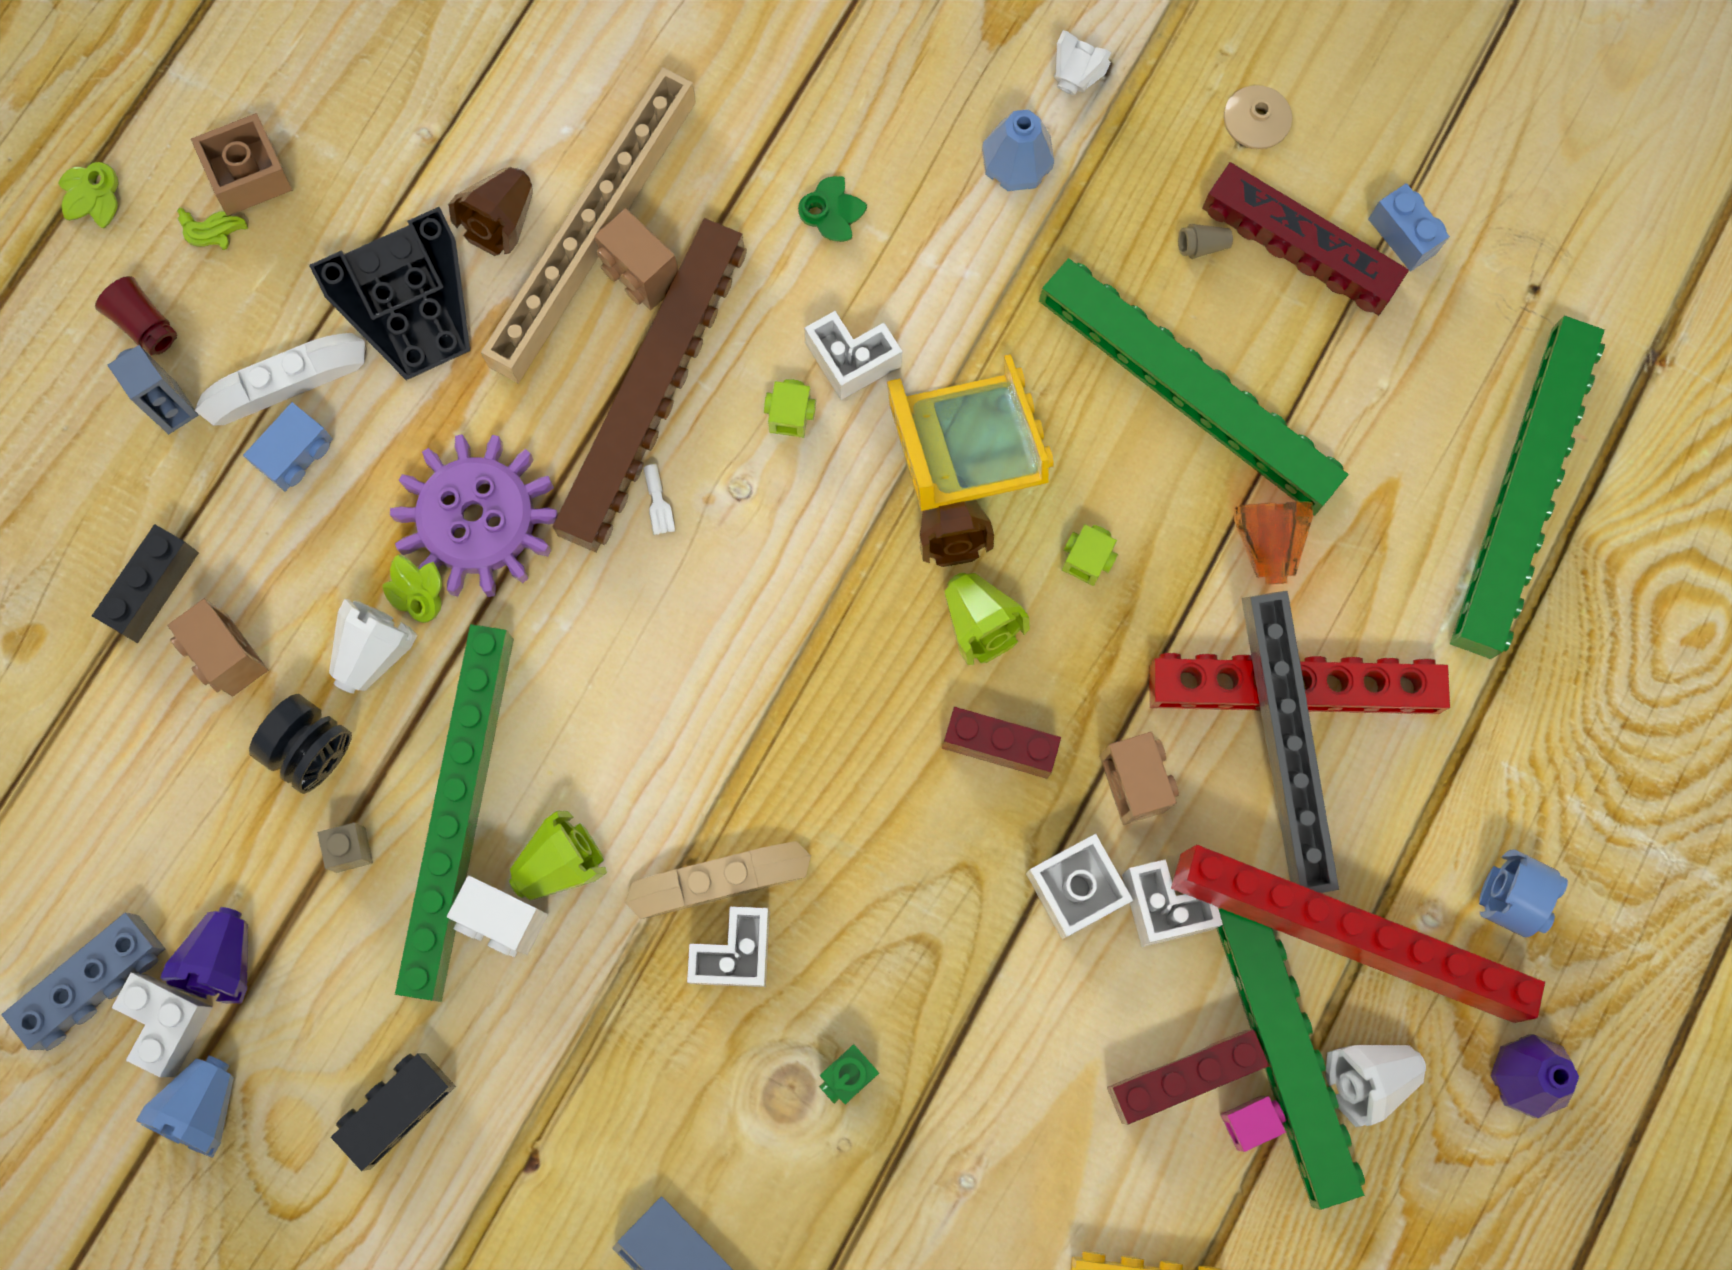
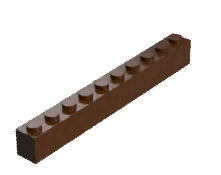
[552,218,747,553]

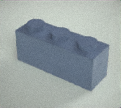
[108,345,199,435]

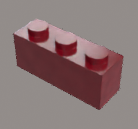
[942,706,1061,779]

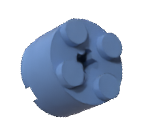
[1479,850,1568,937]

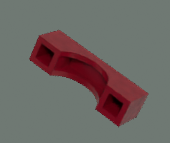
[1107,1030,1269,1125]

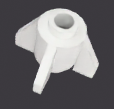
[1054,30,1111,95]

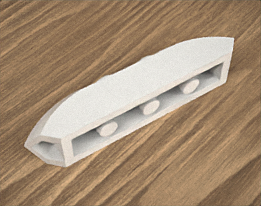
[195,333,365,425]

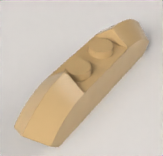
[625,841,811,919]

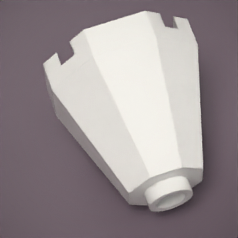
[329,599,417,694]
[1325,1045,1426,1127]

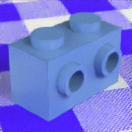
[1368,183,1450,272]
[243,402,333,492]

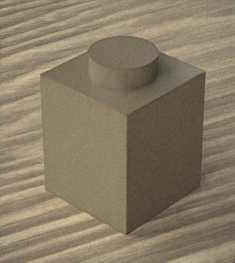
[317,822,373,873]

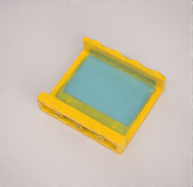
[887,354,1054,511]

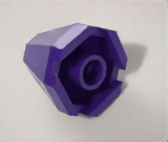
[160,907,248,1004]
[1490,1034,1579,1118]

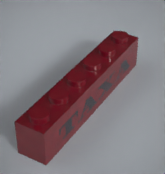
[1202,162,1409,316]

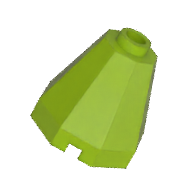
[945,573,1030,665]
[509,811,607,900]

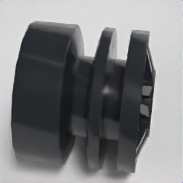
[249,693,352,794]

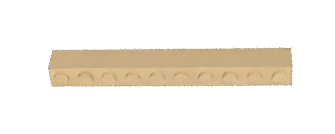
[481,67,696,384]

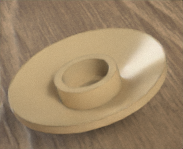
[1224,85,1292,149]

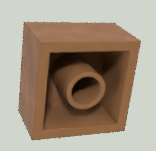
[191,113,293,216]
[594,208,678,310]
[167,598,269,697]
[1099,731,1179,825]

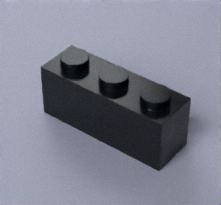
[92,524,199,643]
[331,1053,456,1172]

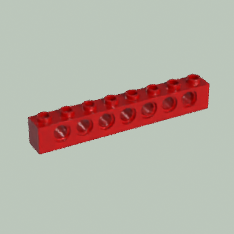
[1149,653,1450,714]

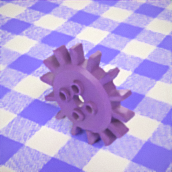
[390,434,558,597]

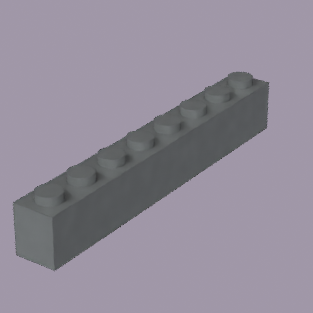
[1241,591,1339,893]

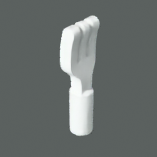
[643,464,675,535]

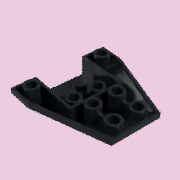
[309,207,471,381]

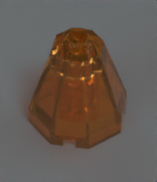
[1234,502,1313,585]

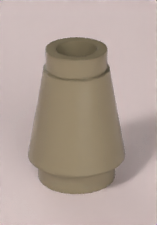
[1178,224,1233,259]

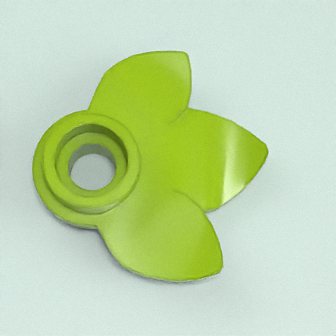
[58,162,118,228]
[383,554,442,623]

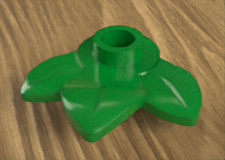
[798,176,867,242]

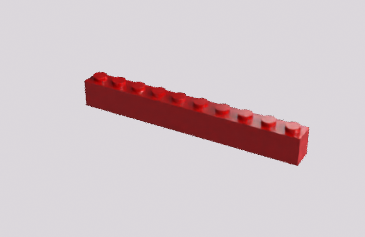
[1171,845,1545,1023]

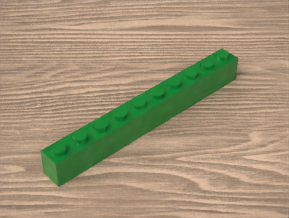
[1039,258,1349,516]
[1450,315,1605,659]
[395,624,514,1002]

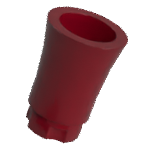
[95,276,177,356]

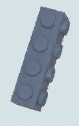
[1,912,165,1051]

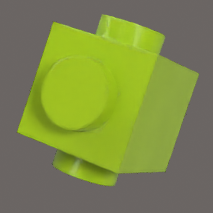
[764,379,816,438]
[1062,524,1118,586]

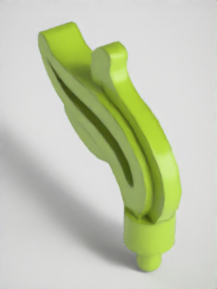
[177,208,248,250]

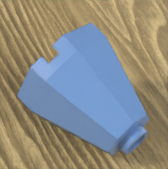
[982,110,1054,191]
[136,1056,234,1158]

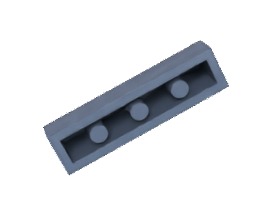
[612,1196,733,1270]

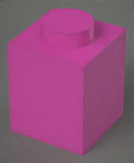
[1220,1096,1286,1152]

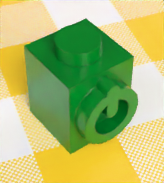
[819,1044,879,1105]

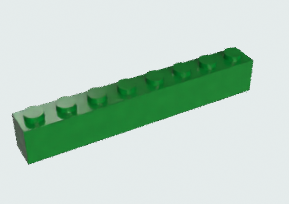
[1216,908,1365,1210]

